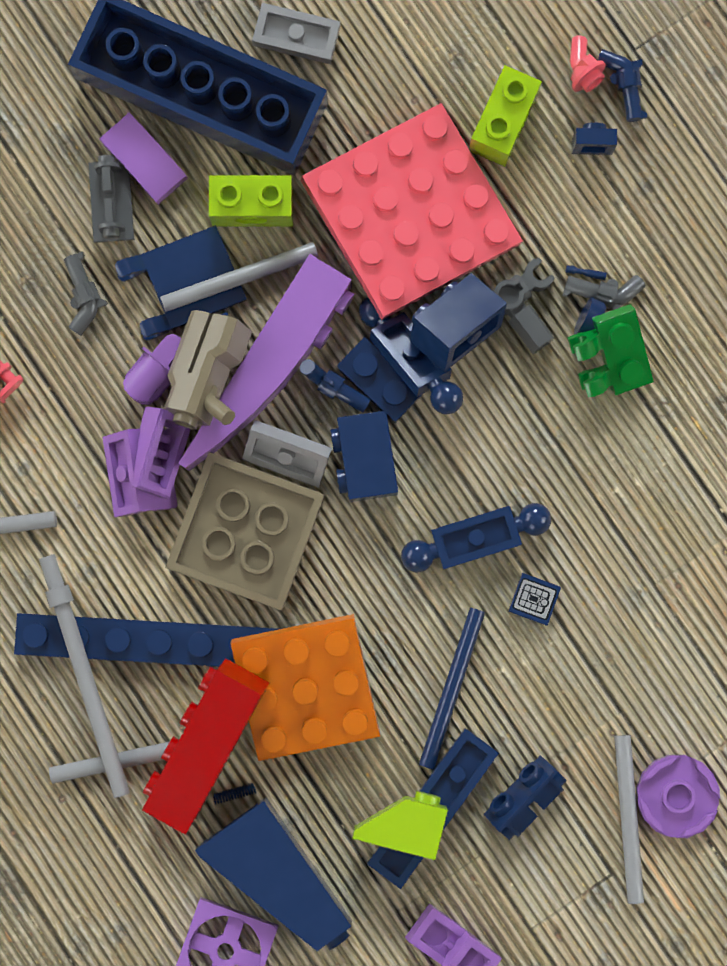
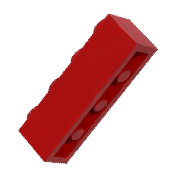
[142,658,269,835]

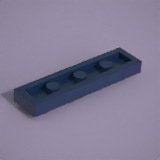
[367,728,499,889]

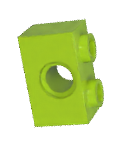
[469,65,542,167]
[209,175,293,227]

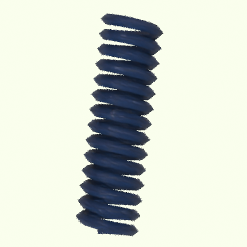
[213,782,257,805]

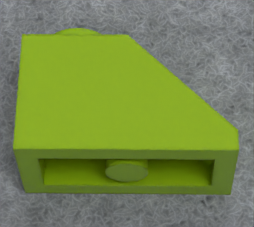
[352,791,448,860]

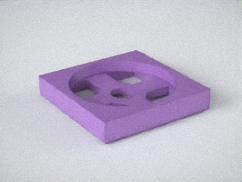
[176,897,279,966]

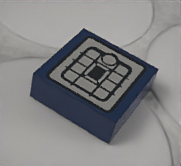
[508,573,561,626]

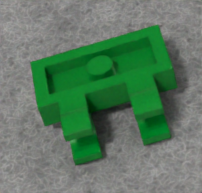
[567,304,654,398]

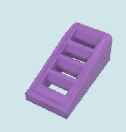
[132,407,190,499]

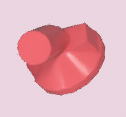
[570,35,606,92]

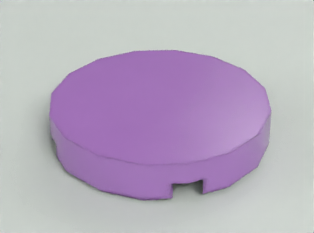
[636,755,720,838]

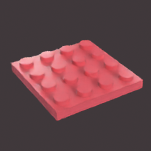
[300,103,523,320]

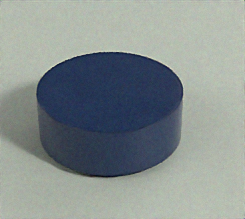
[574,297,606,334]

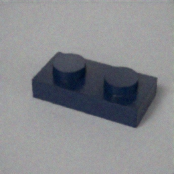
[336,337,423,424]

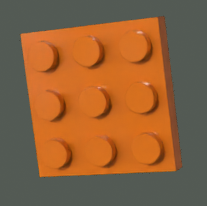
[230,614,380,761]

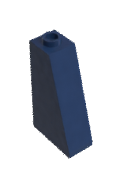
[195,798,352,951]

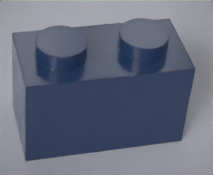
[410,273,507,372]
[330,410,398,502]

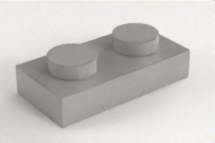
[252,3,341,65]
[242,420,332,488]

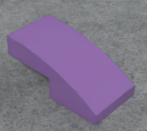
[99,112,188,205]
[405,903,502,966]

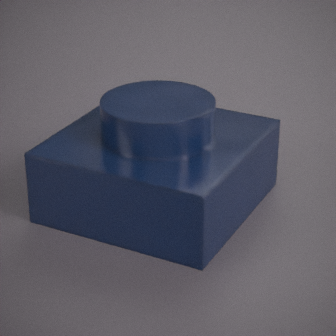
[572,122,617,155]

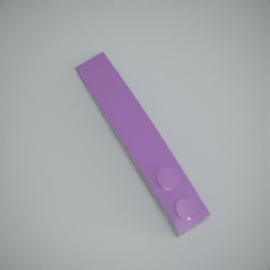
[178,254,355,471]

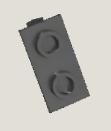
[88,155,134,243]

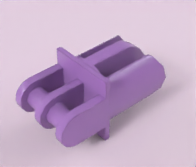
[123,334,181,405]

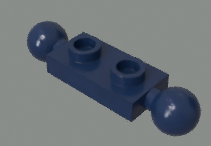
[359,297,463,415]
[401,503,552,573]

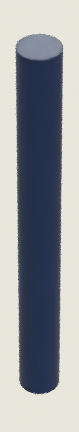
[418,607,485,770]

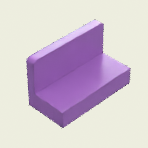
[102,428,177,517]

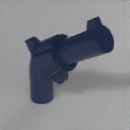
[598,49,648,122]
[300,359,371,413]

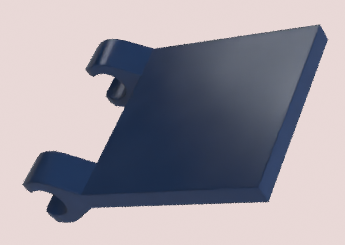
[115,225,247,341]

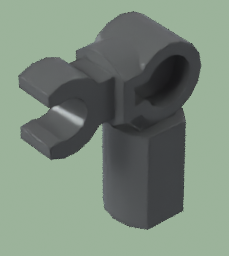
[494,258,555,354]

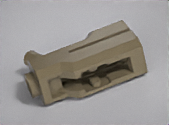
[164,310,253,429]

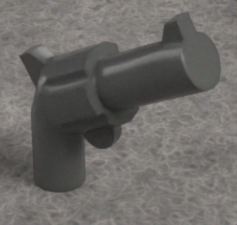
[64,251,108,336]
[562,275,646,310]

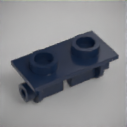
[483,755,567,841]

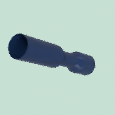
[565,265,607,281]

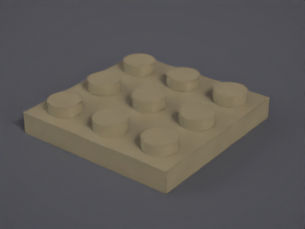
[165,452,325,611]

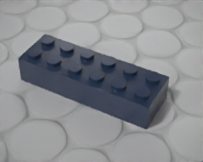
[68,0,328,176]

